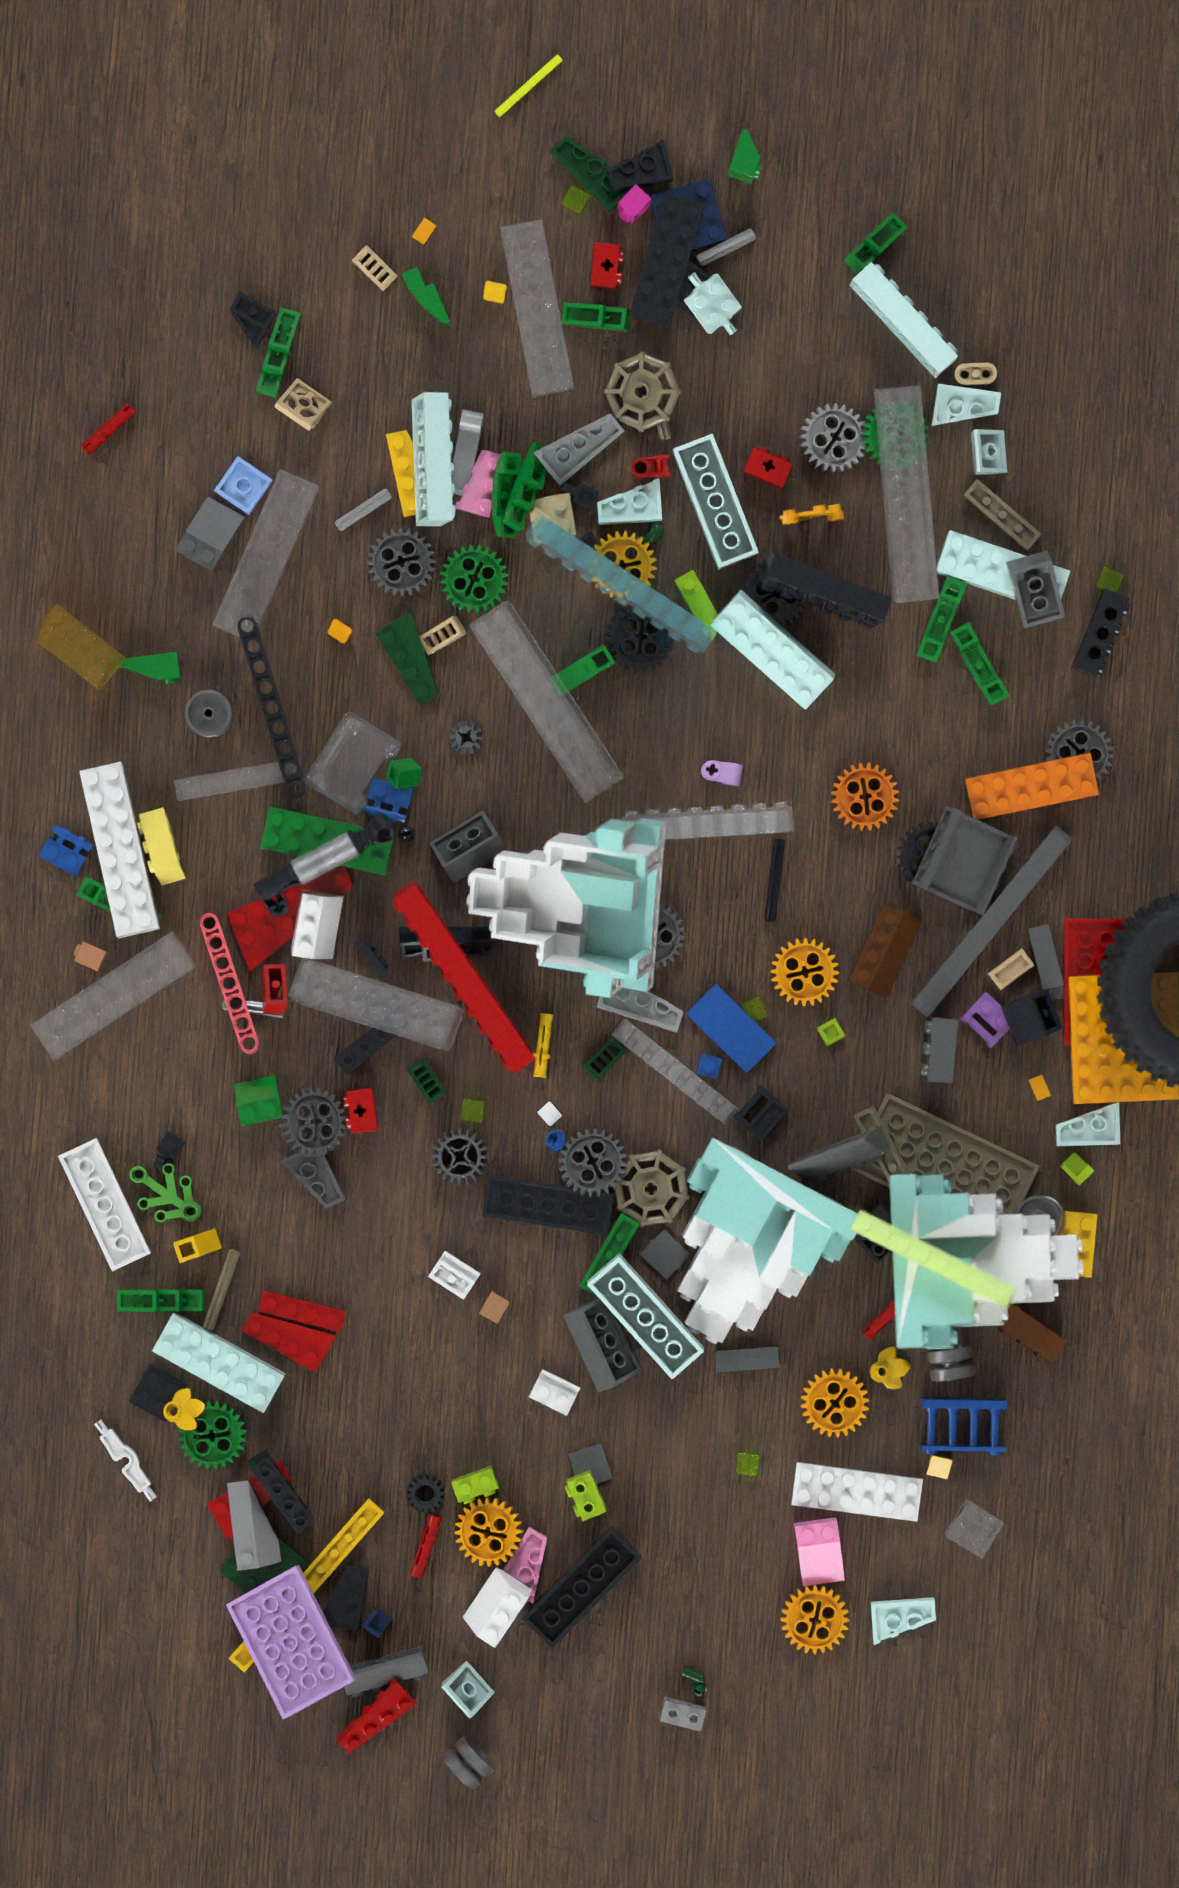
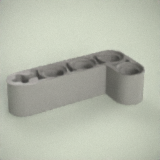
[451,409,484,496]

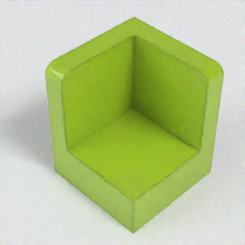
[1059,1153,1094,1186]

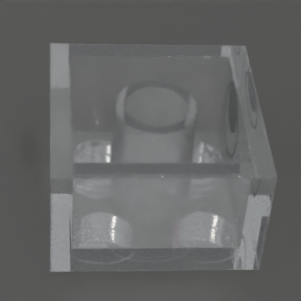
[944,1498,1004,1559]

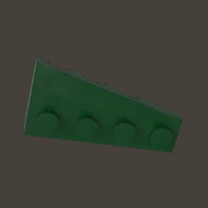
[550,136,631,213]
[376,611,439,706]

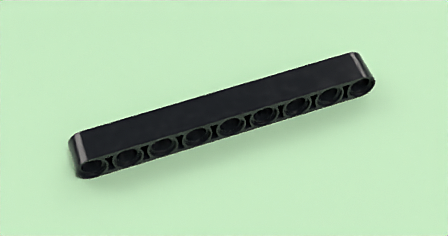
[237,615,307,799]

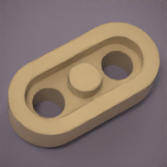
[954,363,997,386]

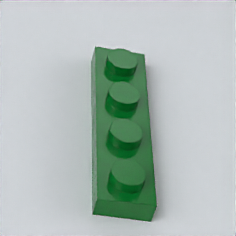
[579,1212,640,1297]

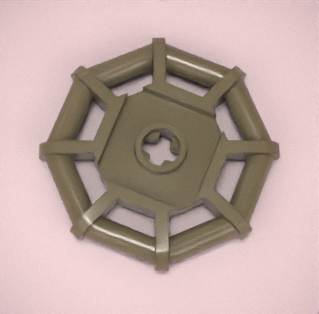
[604,351,681,432]
[614,1149,690,1228]

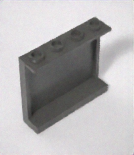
[912,806,1017,915]

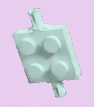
[684,272,742,335]

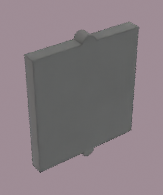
[640,1229,691,1280]
[568,1443,612,1485]

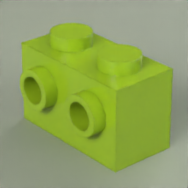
[451,1466,499,1504]
[565,1470,607,1521]

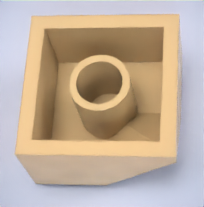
[529,493,576,544]

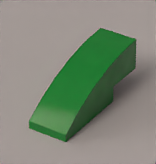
[844,213,908,274]
[401,267,450,327]
[561,302,631,332]

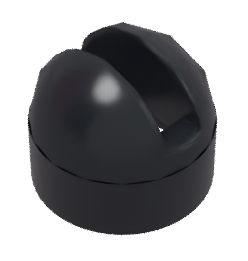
[398,825,415,842]

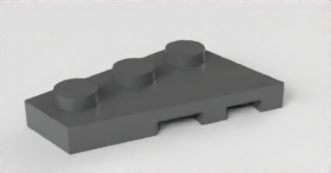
[280,1151,346,1209]

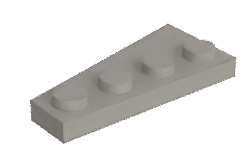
[533,414,624,486]
[596,988,683,1033]

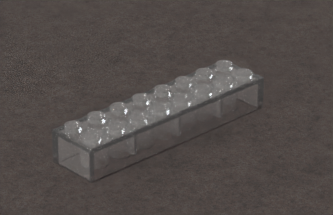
[500,219,574,398]
[212,469,320,644]
[621,802,794,840]
[30,931,197,1061]
[288,957,464,1052]

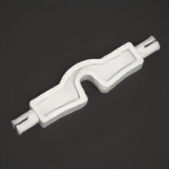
[94,1419,157,1502]

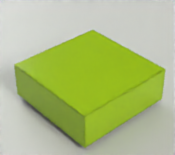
[817,1018,845,1046]

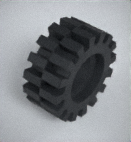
[406,1473,445,1513]

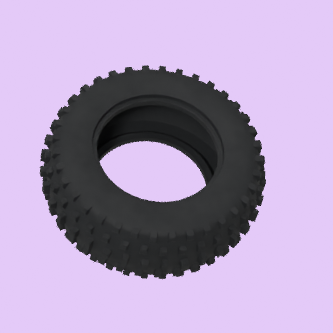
[1097,892,1179,1088]

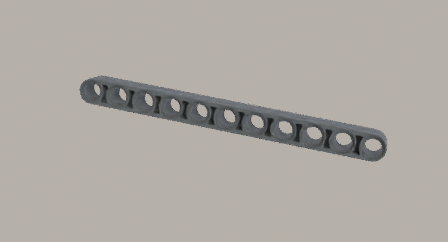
[911,825,1072,1017]

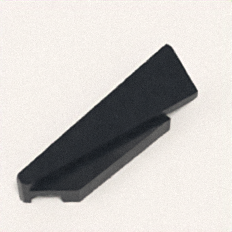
[398,926,503,962]

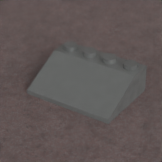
[788,1126,890,1182]

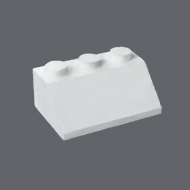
[291,889,343,959]
[463,1567,532,1648]

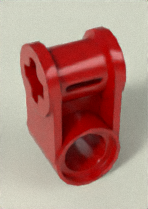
[630,454,672,479]

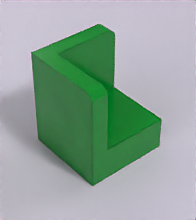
[386,758,422,790]

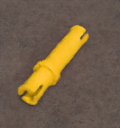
[533,1013,553,1078]

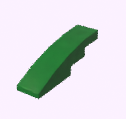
[256,307,301,398]
[502,442,547,532]
[117,1289,205,1312]

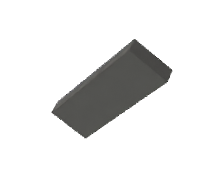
[1027,924,1064,990]
[714,1346,780,1372]

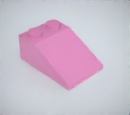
[794,1517,845,1587]

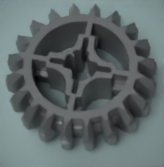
[431,1127,488,1185]

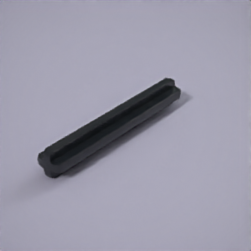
[764,838,785,922]

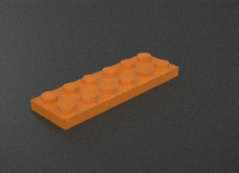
[965,752,1099,820]

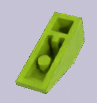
[674,570,718,637]

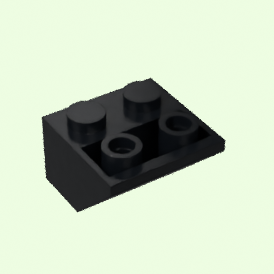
[1001,989,1062,1046]
[854,1203,892,1264]

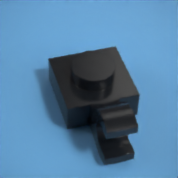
[560,482,600,511]
[153,1131,185,1169]

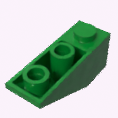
[549,645,615,697]

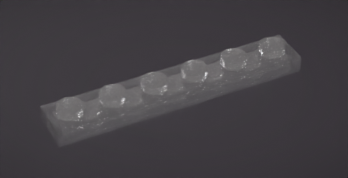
[174,758,302,801]

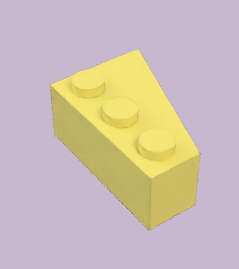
[137,808,186,885]

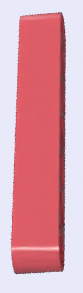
[200,913,260,1054]

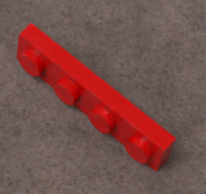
[258,1290,346,1332]

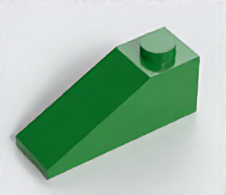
[113,652,182,684]

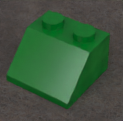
[728,129,762,184]
[234,1075,284,1126]

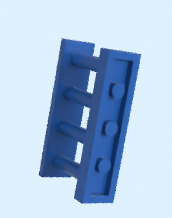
[920,1397,1007,1455]

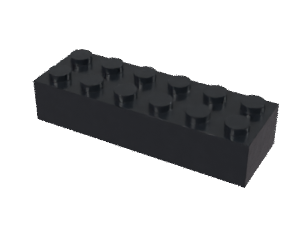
[756,553,892,629]
[522,1525,642,1648]

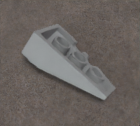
[227,1480,282,1571]

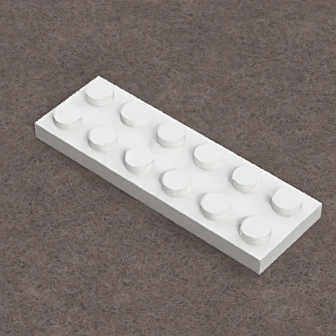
[58,1138,151,1271]
[791,1462,923,1522]

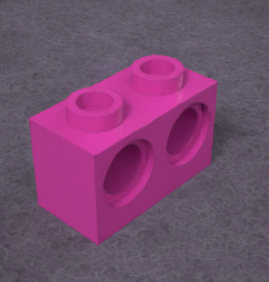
[618,184,651,224]

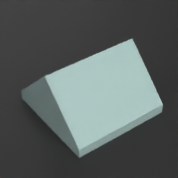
[971,429,1007,475]
[442,1661,495,1719]

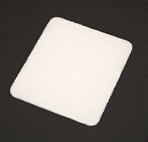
[538,1102,562,1126]

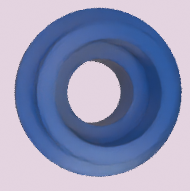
[546,1130,566,1151]

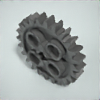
[367,528,436,597]
[1044,719,1114,781]
[655,903,686,969]
[279,1087,346,1157]
[559,1128,628,1198]

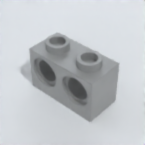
[659,1696,706,1731]

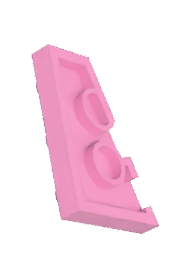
[455,450,500,518]
[503,1526,547,1603]

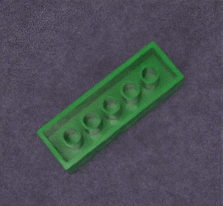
[260,807,395,876]

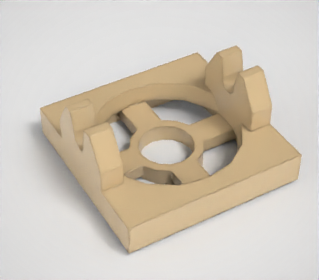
[274,378,332,431]

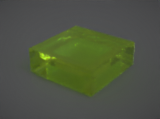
[561,185,590,215]
[1096,567,1124,593]
[740,997,767,1021]
[460,1099,484,1123]
[736,1452,760,1476]

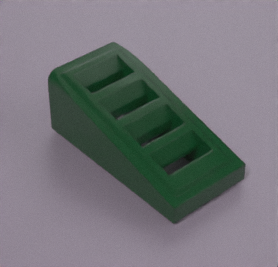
[582,1036,627,1082]
[406,1058,448,1104]

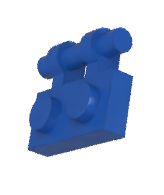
[363,778,414,823]
[39,825,93,876]

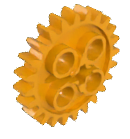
[588,531,657,600]
[770,938,839,1006]
[800,1368,869,1438]
[454,1497,524,1567]
[780,1584,849,1654]

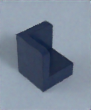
[362,1606,393,1639]

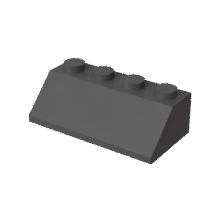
[563,1298,641,1392]
[344,1645,430,1697]

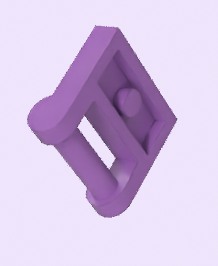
[960,992,1010,1049]

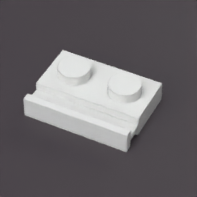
[428,1251,481,1300]
[529,1369,580,1416]

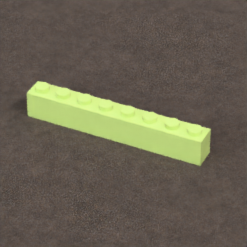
[851,1210,1017,1309]

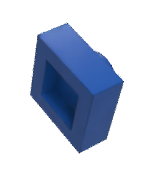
[696,1053,722,1080]

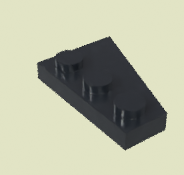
[606,140,674,192]
[323,1564,369,1631]

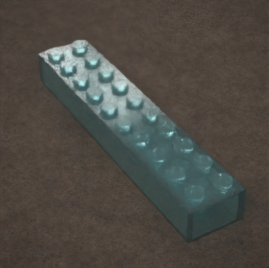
[524,512,717,654]

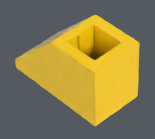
[173,1228,222,1263]

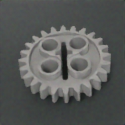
[799,403,867,473]

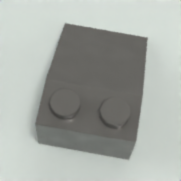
[175,497,245,573]
[1006,551,1065,629]

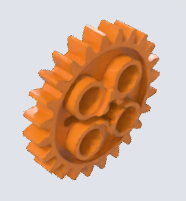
[830,762,899,831]

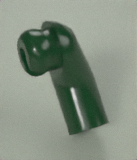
[636,522,664,545]
[682,1667,707,1696]

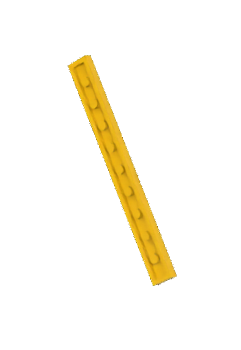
[228,1498,384,1672]

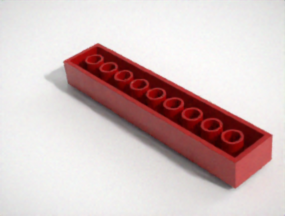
[392,879,535,1073]

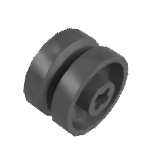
[185,690,234,737]
[1015,1195,1066,1236]
[927,1343,977,1381]
[442,1736,496,1790]

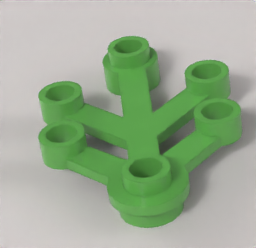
[130,1163,201,1223]

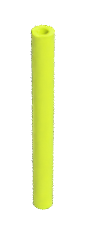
[494,55,563,117]

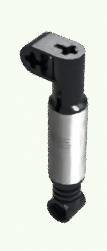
[254,814,395,917]

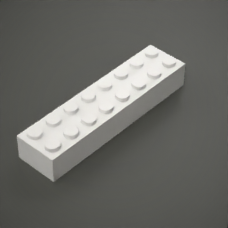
[79,762,160,938]

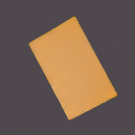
[411,217,436,245]
[1029,1074,1051,1101]

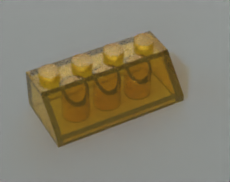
[37,603,126,691]

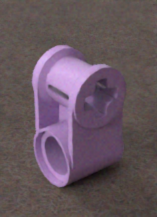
[701,760,743,786]

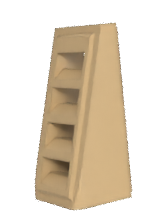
[352,245,398,291]
[420,616,467,656]

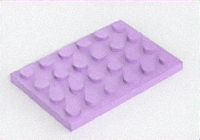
[226,1565,356,1719]

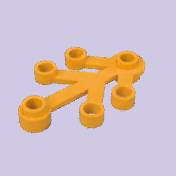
[779,504,845,525]

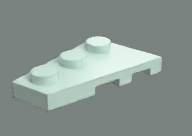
[931,383,1001,426]
[597,478,662,525]
[1055,1102,1120,1146]
[871,1597,936,1645]

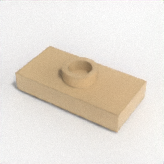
[988,948,1034,991]

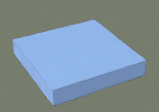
[214,456,273,515]

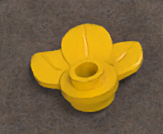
[870,1347,911,1389]
[163,1388,205,1430]

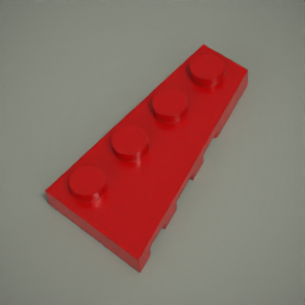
[242,1312,336,1372]
[207,1461,291,1541]
[336,1677,417,1753]

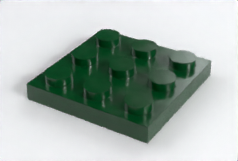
[219,1533,309,1593]

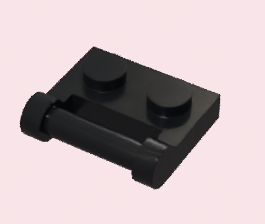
[733,1085,789,1141]

